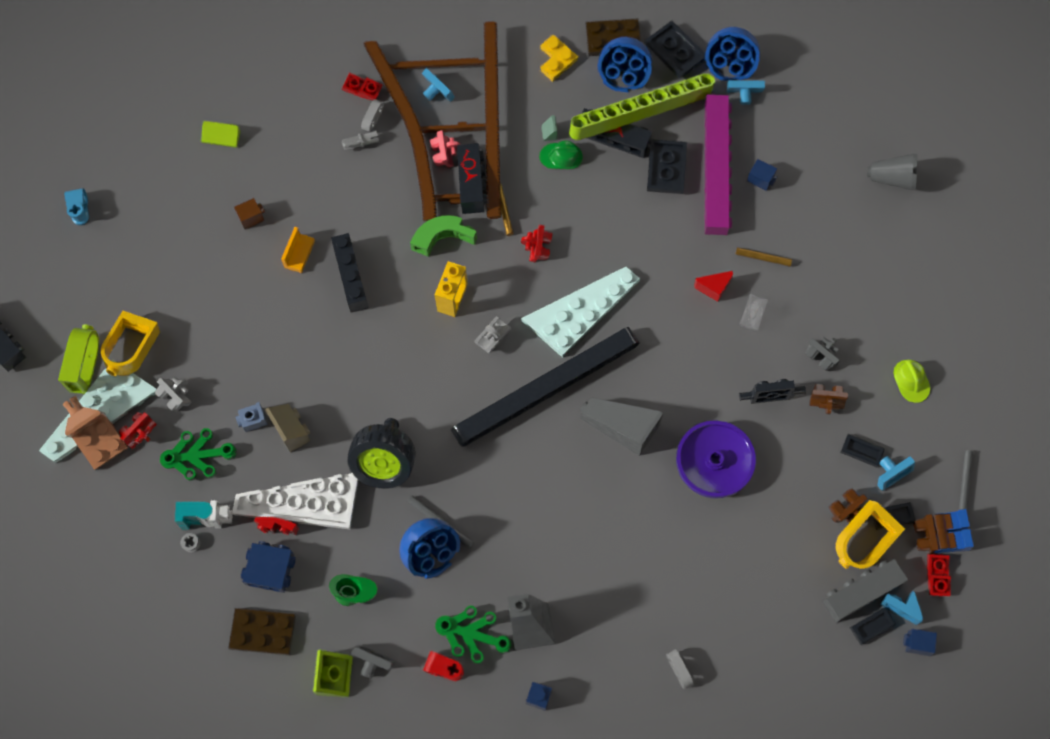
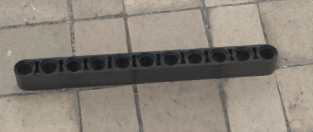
[451,327,640,447]

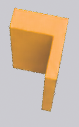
[281,227,315,273]

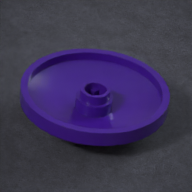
[676,420,756,498]

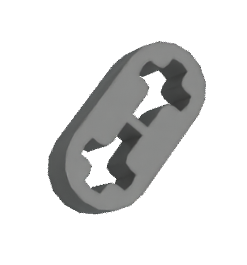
[361,99,384,132]
[666,649,694,689]

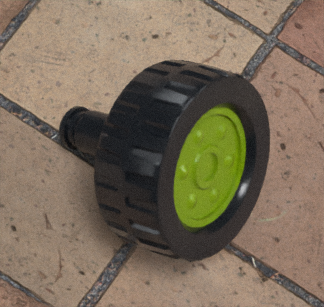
[347,418,416,489]

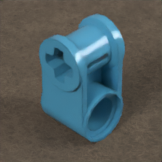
[64,188,89,225]

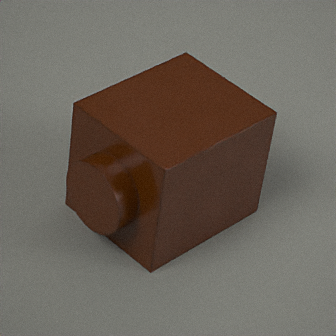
[234,198,265,230]

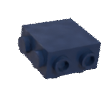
[241,541,296,593]

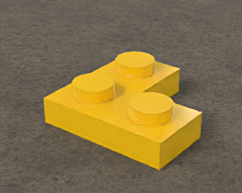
[540,34,578,82]

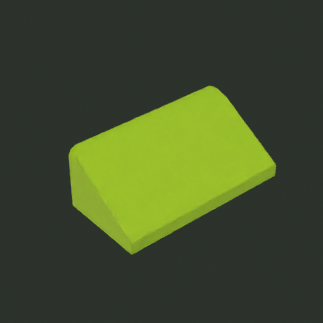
[201,121,241,148]

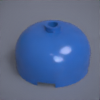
[705,27,760,81]
[598,37,652,93]
[399,518,460,579]

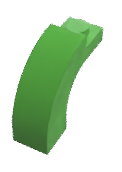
[410,216,477,257]

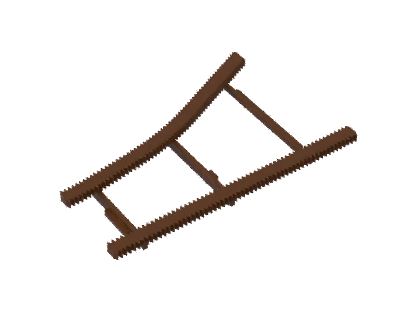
[363,21,501,222]

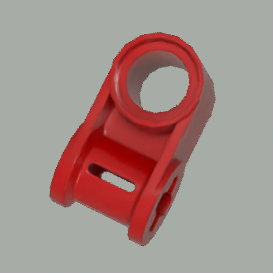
[423,651,464,681]

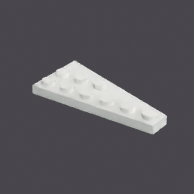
[232,473,358,530]

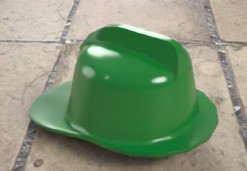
[539,140,583,169]
[329,574,377,606]

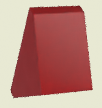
[694,271,733,302]

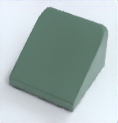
[542,115,557,141]

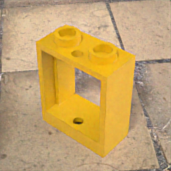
[435,261,468,317]

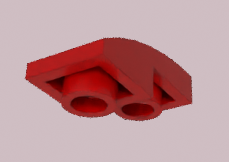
[342,72,383,100]
[254,517,299,535]
[927,554,951,596]

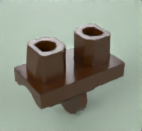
[809,384,848,415]
[829,488,867,523]

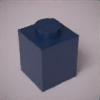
[747,159,778,191]
[903,629,937,656]
[526,682,552,711]

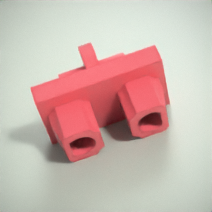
[430,130,460,168]

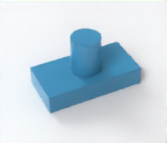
[422,68,455,102]
[726,81,765,105]
[877,456,915,491]

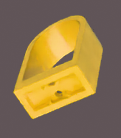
[101,311,160,376]
[836,500,905,569]

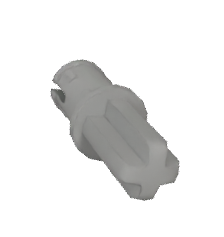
[342,131,379,150]

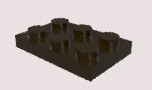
[586,19,641,56]
[228,608,296,656]

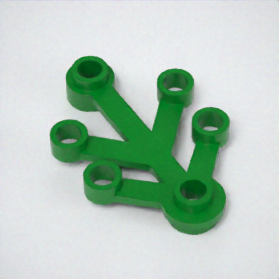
[160,428,237,481]
[435,606,511,664]

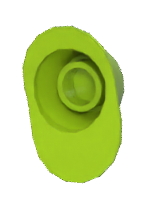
[893,359,930,403]

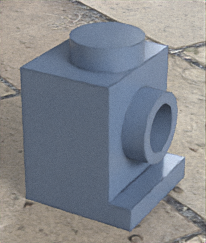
[236,402,268,432]

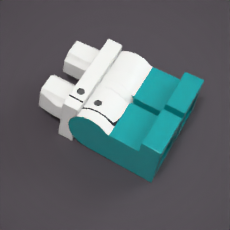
[175,501,233,530]

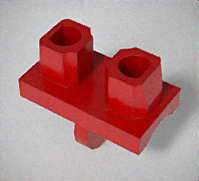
[521,224,553,262]
[119,412,157,450]

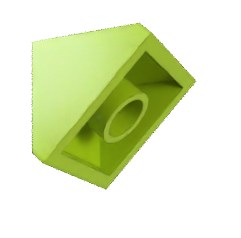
[313,650,353,697]

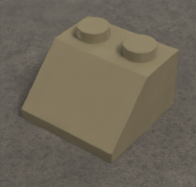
[265,404,310,452]

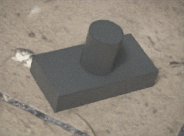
[352,645,395,678]

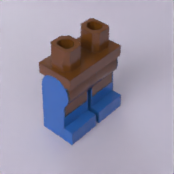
[913,509,974,554]

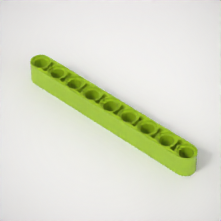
[569,74,715,140]

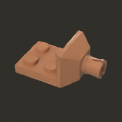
[63,396,129,470]

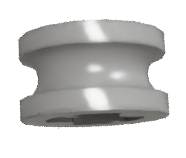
[181,533,200,553]

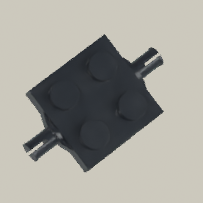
[739,379,806,404]

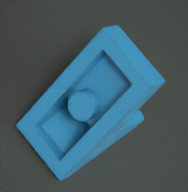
[880,591,923,625]

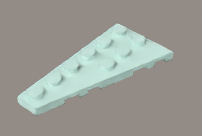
[521,267,640,358]
[39,360,156,463]

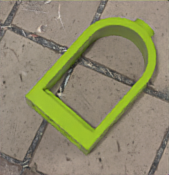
[58,324,99,394]

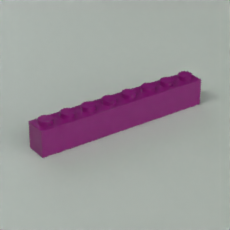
[705,95,732,235]

